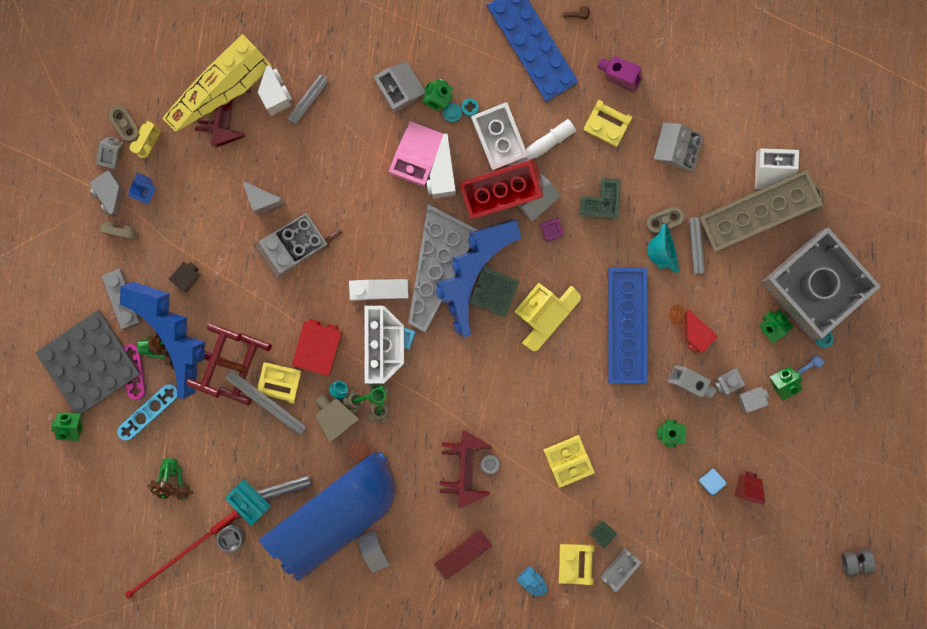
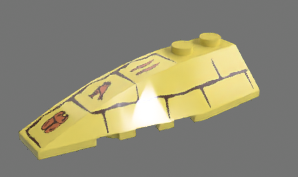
[163,34,272,132]

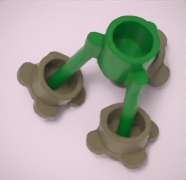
[343,383,389,424]

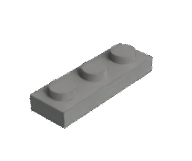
[102,269,141,330]

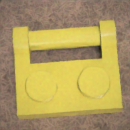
[583,100,632,148]
[130,121,162,159]
[257,362,302,404]
[558,544,595,585]

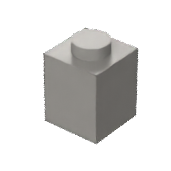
[737,387,769,413]

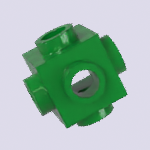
[422,79,454,111]
[758,309,794,343]
[770,366,803,401]
[51,412,83,441]
[657,420,686,447]

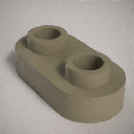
[109,106,139,142]
[646,207,684,234]
[99,222,138,240]

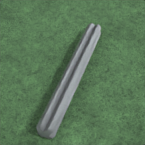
[226,370,306,435]

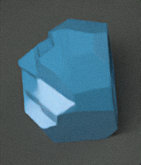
[516,565,547,596]

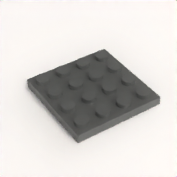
[36,310,141,415]

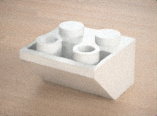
[258,65,292,116]
[755,148,799,190]

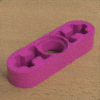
[124,344,146,400]

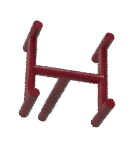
[186,323,272,406]

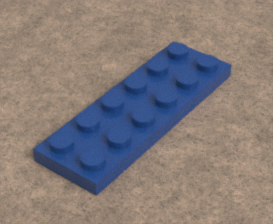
[487,0,578,102]
[608,268,647,383]

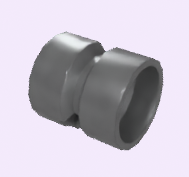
[217,525,246,552]
[841,549,876,578]

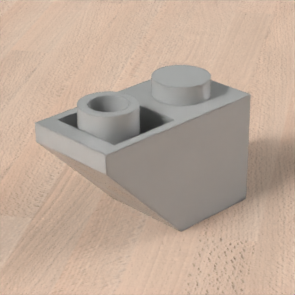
[89,170,123,217]

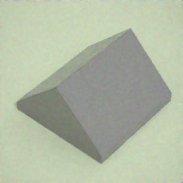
[244,182,285,215]

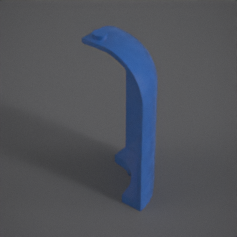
[259,451,395,581]

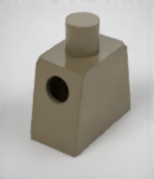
[315,394,360,442]

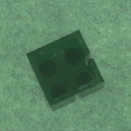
[469,267,520,318]

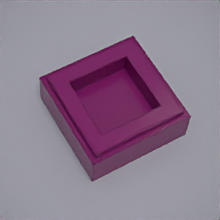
[540,218,564,242]

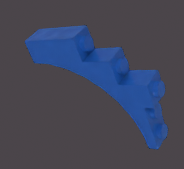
[435,219,522,337]
[120,282,205,399]

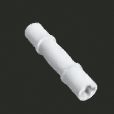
[507,119,576,167]

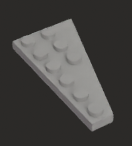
[409,204,477,332]

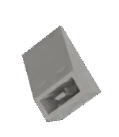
[256,213,327,279]

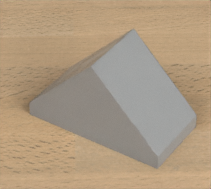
[357,530,390,573]

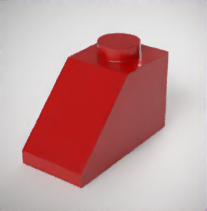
[684,310,718,354]

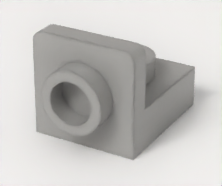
[96,137,123,169]
[715,368,745,396]

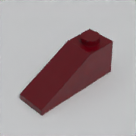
[734,471,765,505]
[434,529,492,579]

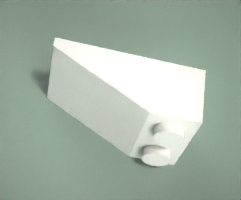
[470,102,528,170]
[427,134,456,199]

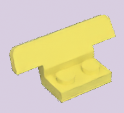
[514,283,581,351]

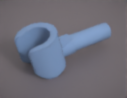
[798,356,825,374]

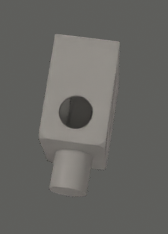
[667,365,716,398]

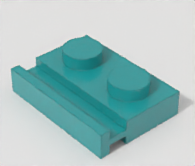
[224,479,271,526]

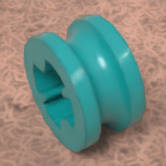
[461,98,479,117]

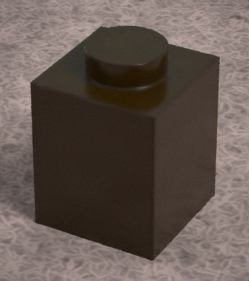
[169,262,201,293]

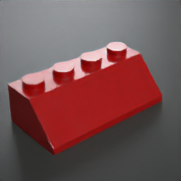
[459,158,543,219]

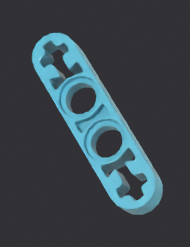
[117,384,178,440]

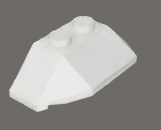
[365,306,404,383]

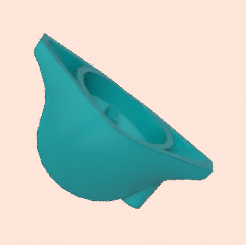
[647,223,680,273]

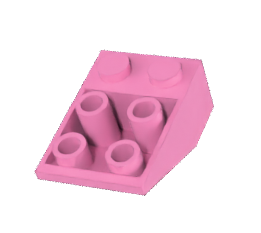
[389,121,443,188]

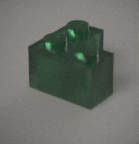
[578,178,621,220]

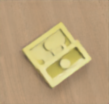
[543,435,594,488]

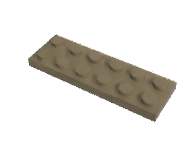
[700,170,823,252]

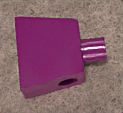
[597,56,643,93]

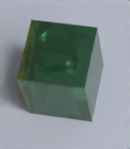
[588,519,617,548]

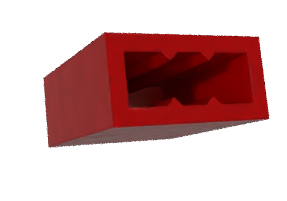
[292,319,343,376]

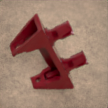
[195,88,252,148]
[440,430,492,508]

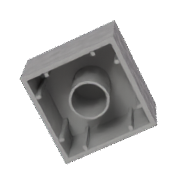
[760,227,881,340]

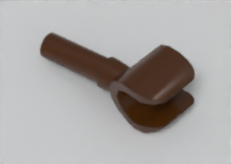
[563,6,590,20]
[322,229,342,249]

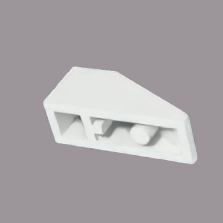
[349,279,409,301]

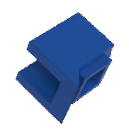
[128,172,156,205]

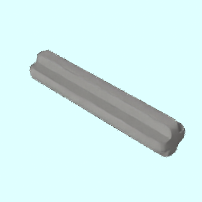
[288,75,328,124]
[689,218,705,274]
[257,476,311,500]

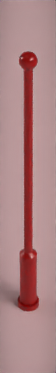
[125,509,241,599]

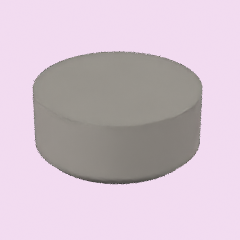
[480,455,500,474]

